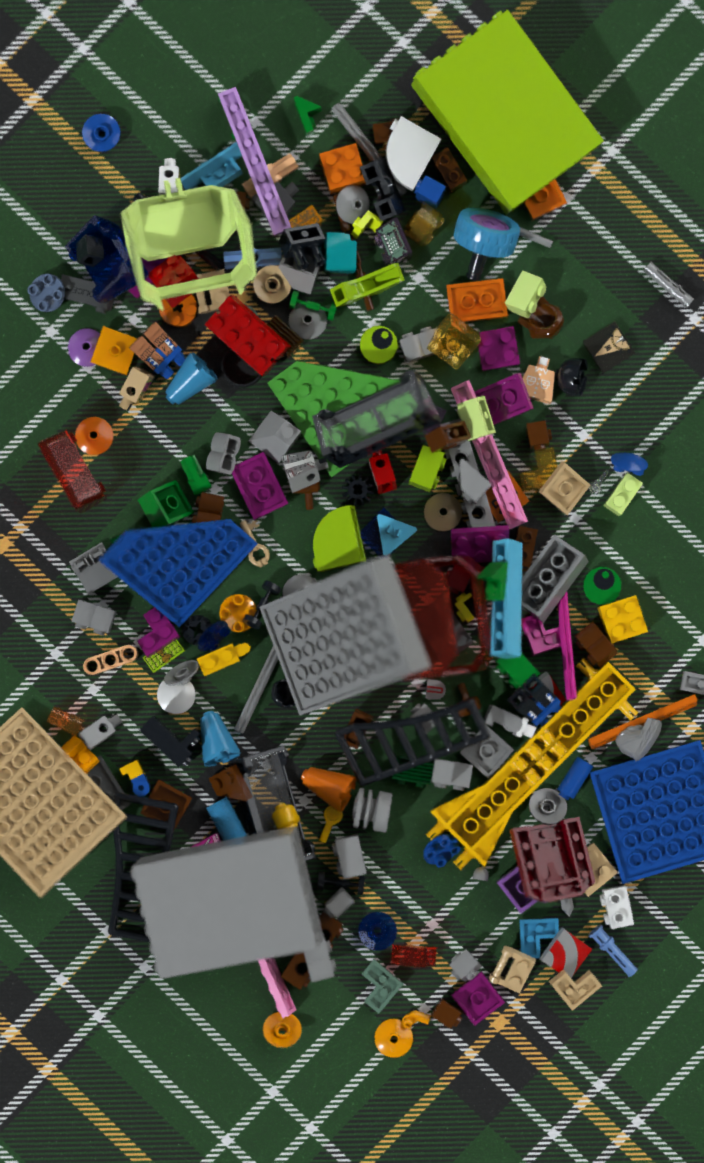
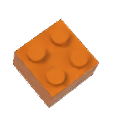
[319,143,366,195]

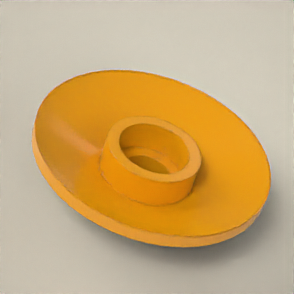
[263,1012,302,1048]
[375,1019,413,1058]

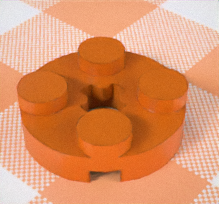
[159,294,197,327]

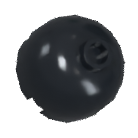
[555,358,588,397]

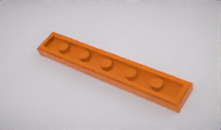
[588,694,698,750]

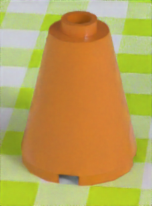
[301,767,357,812]

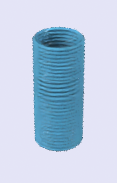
[206,797,248,841]

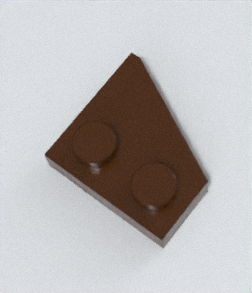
[208,764,253,801]

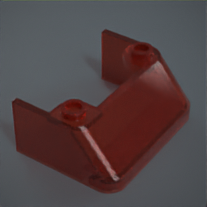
[37,430,108,514]

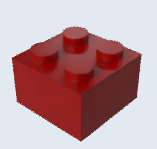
[147,255,198,308]

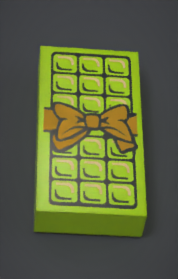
[142,639,185,673]

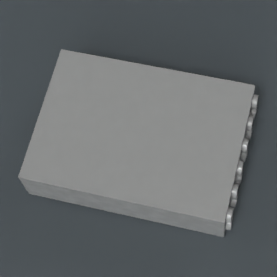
[131,826,324,979]

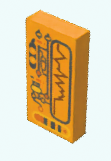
[289,205,323,228]

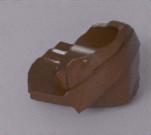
[518,297,564,339]

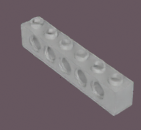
[441,419,495,528]

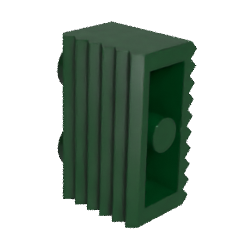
[392,755,434,788]

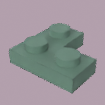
[362,959,404,1014]

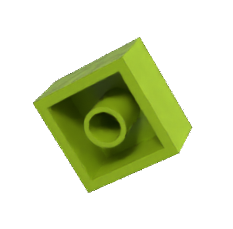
[409,445,447,492]

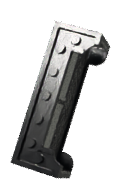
[312,370,441,468]
[228,746,316,861]

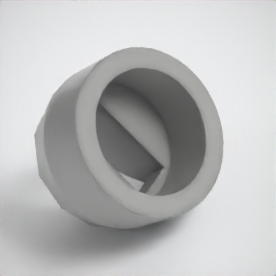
[473,867,489,881]

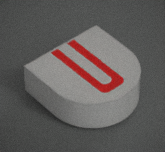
[425,679,446,699]

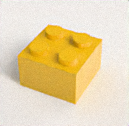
[597,595,648,643]

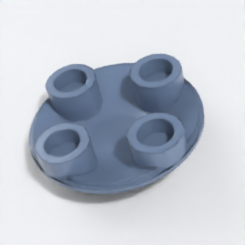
[28,274,65,312]

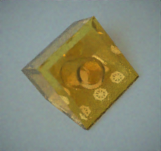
[427,312,481,370]

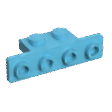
[180,142,243,190]

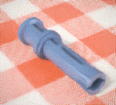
[588,924,638,977]

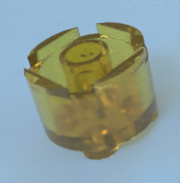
[402,202,445,246]

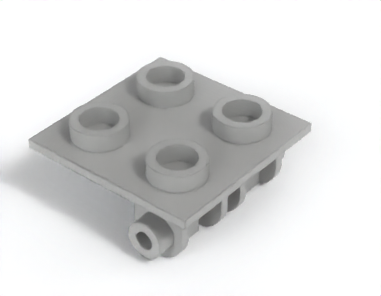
[69,542,118,595]

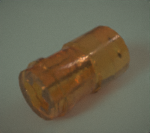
[47,706,85,737]

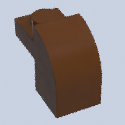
[344,708,373,749]

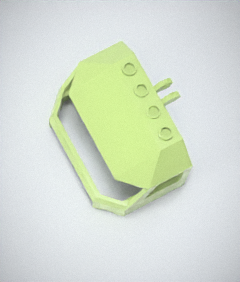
[121,178,257,311]

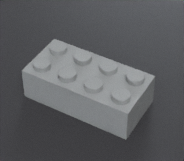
[521,535,589,623]

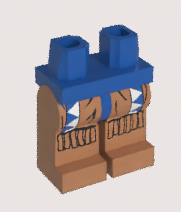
[129,322,186,379]

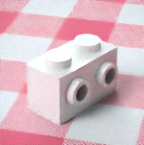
[599,885,634,929]

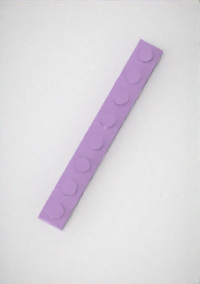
[218,87,291,236]

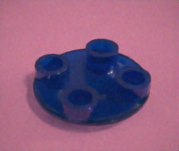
[197,621,231,652]

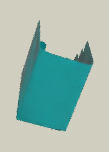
[324,232,357,274]

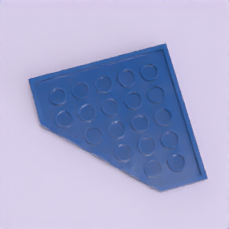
[99,519,258,627]

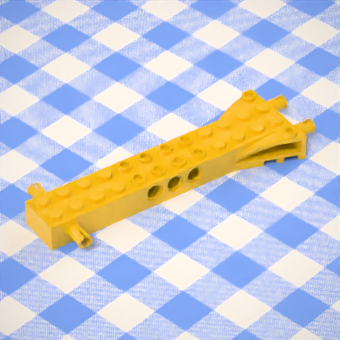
[426,658,639,870]

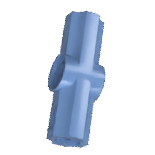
[224,248,282,269]

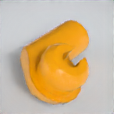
[402,1010,431,1028]

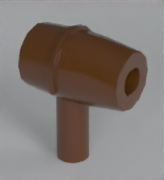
[293,482,320,510]
[457,683,481,717]

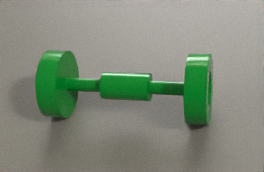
[289,290,337,321]

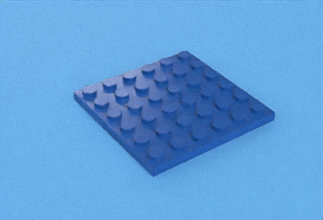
[589,740,704,884]

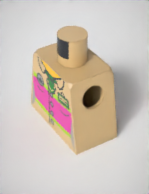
[119,367,155,411]

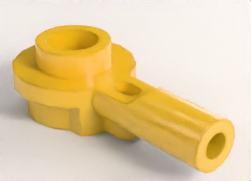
[319,806,343,843]

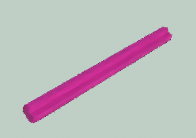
[557,592,577,700]

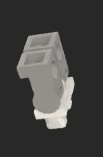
[483,705,536,738]

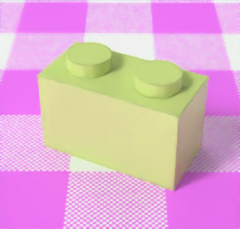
[505,270,546,319]
[457,396,496,441]
[603,472,643,516]

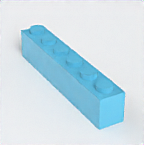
[491,538,522,659]

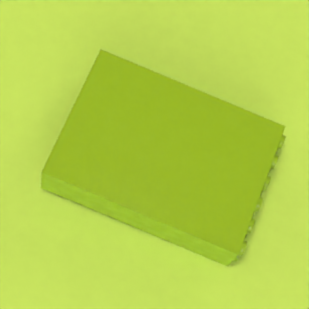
[411,10,604,215]

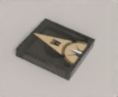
[582,321,635,374]

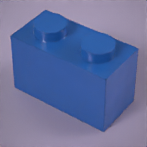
[414,176,446,210]

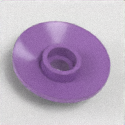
[68,329,100,367]

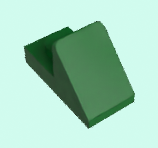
[294,96,322,137]
[477,562,508,601]

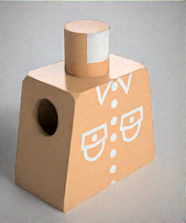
[523,357,555,404]

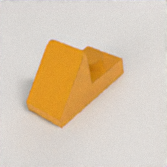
[61,735,100,774]

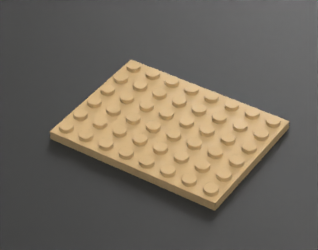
[0,707,127,898]

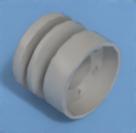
[352,788,392,833]

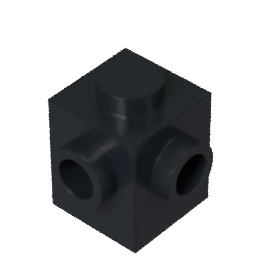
[76,234,104,267]

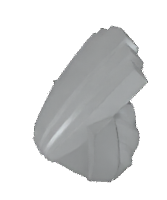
[616,718,662,761]

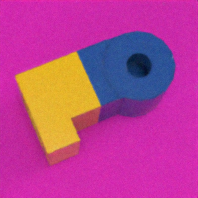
[120,759,151,796]

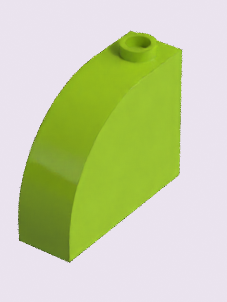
[313,505,366,572]

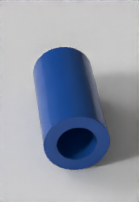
[557,757,594,800]

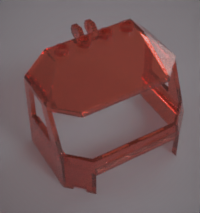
[393,555,494,681]

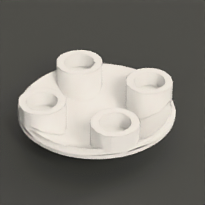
[157,681,195,714]

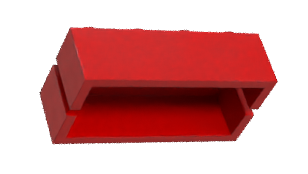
[205,295,290,376]

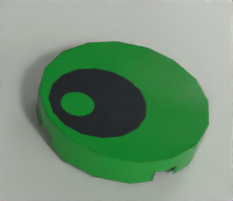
[583,567,621,605]

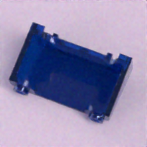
[65,215,149,303]

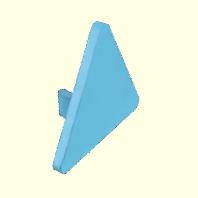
[377,514,417,556]

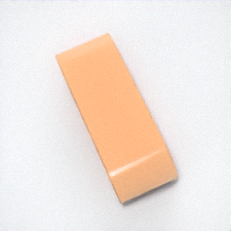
[83,645,139,675]

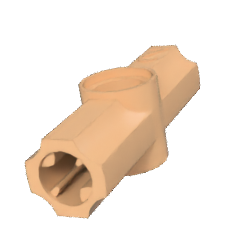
[242,153,299,198]

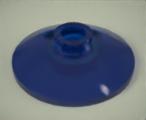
[358,912,397,951]

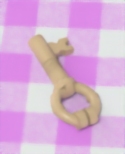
[240,520,270,568]

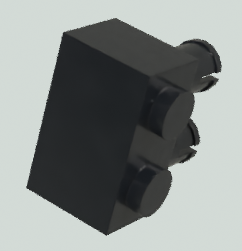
[278,223,326,270]

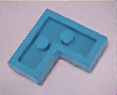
[519,918,559,958]

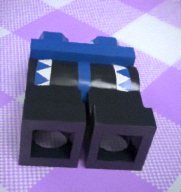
[508,674,562,726]

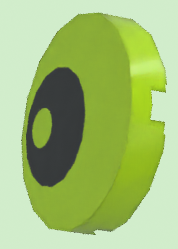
[360,326,398,364]

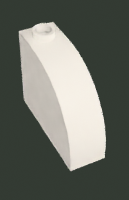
[386,116,441,191]

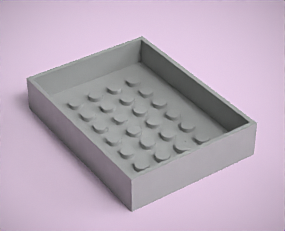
[259,555,431,716]

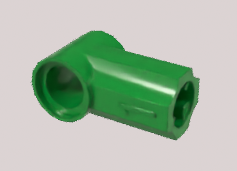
[180,454,212,496]

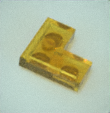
[519,447,557,492]

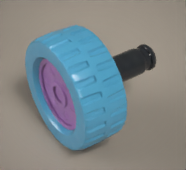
[453,208,520,281]

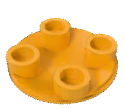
[219,594,257,632]

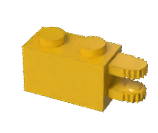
[197,643,251,677]

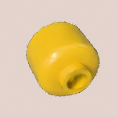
[272,803,300,830]

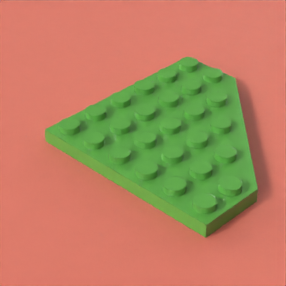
[268,361,418,477]

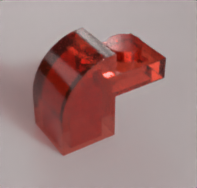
[391,944,437,967]

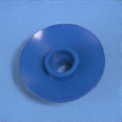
[82,114,120,152]

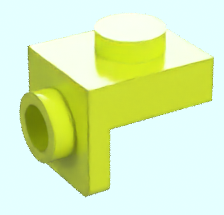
[351,210,383,239]
[454,592,474,623]

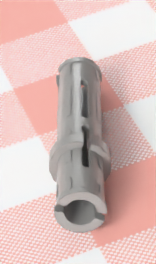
[643,262,694,308]

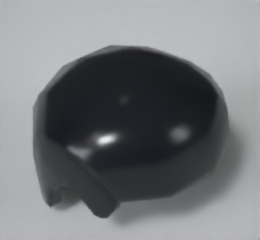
[271,679,295,708]

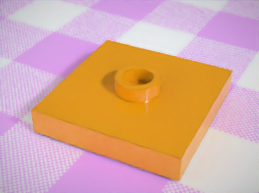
[90,326,137,375]

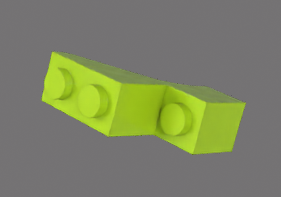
[330,263,405,307]

